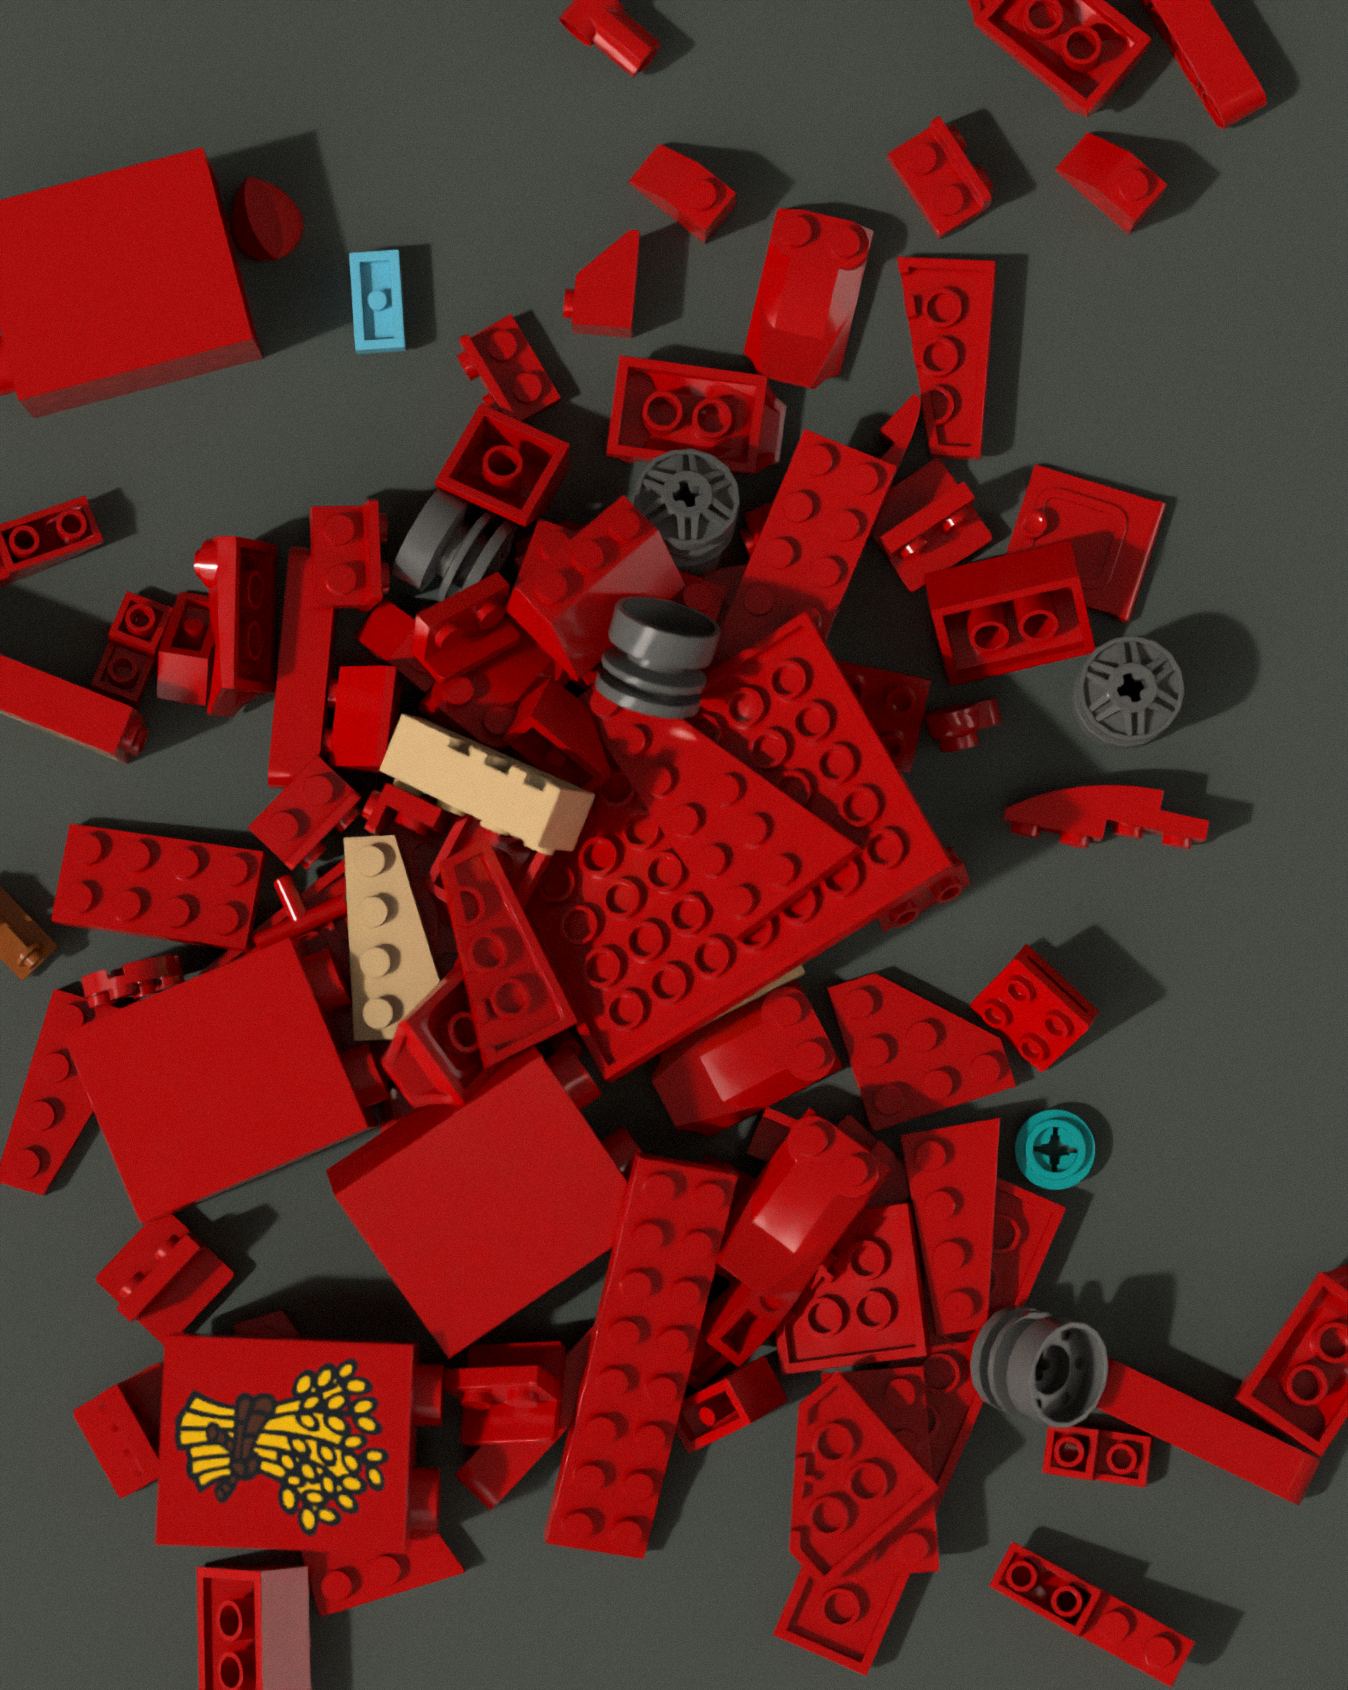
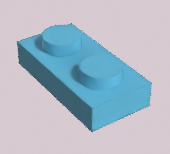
[349,249,406,354]

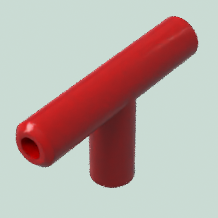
[253,874,348,950]

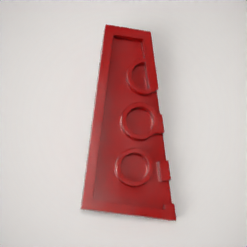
[897,257,997,460]
[0,989,121,1196]
[900,1118,1000,1336]

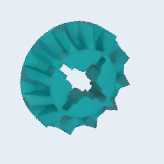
[1014,1109,1095,1190]

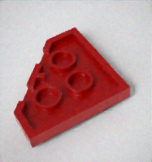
[826,973,1016,1132]
[775,1203,932,1375]
[789,1370,939,1590]

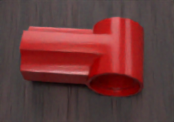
[558,0,661,79]

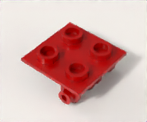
[837,660,931,773]

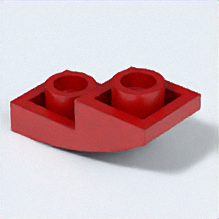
[90,591,173,708]
[1042,1425,1154,1488]

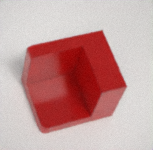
[746,1107,798,1163]

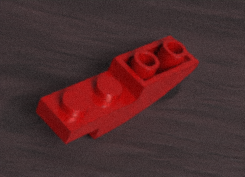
[0,495,103,588]
[1000,785,1210,850]
[687,1272,810,1390]
[989,1541,1196,1687]

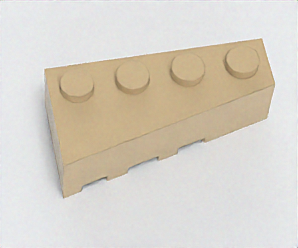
[379,714,596,856]
[344,835,442,1043]

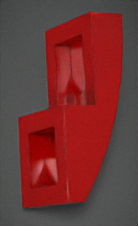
[878,393,922,467]

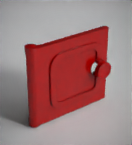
[1006,464,1167,622]

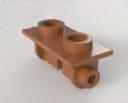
[0,886,59,981]

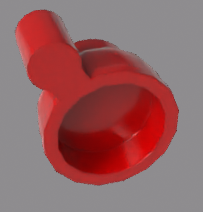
[924,697,1002,753]

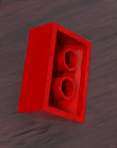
[506,495,685,682]
[924,540,1095,686]
[197,1564,312,1690]

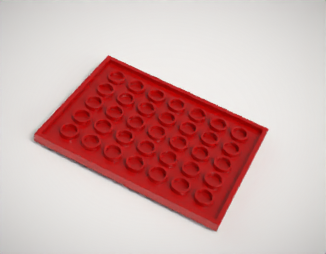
[523,611,956,1083]

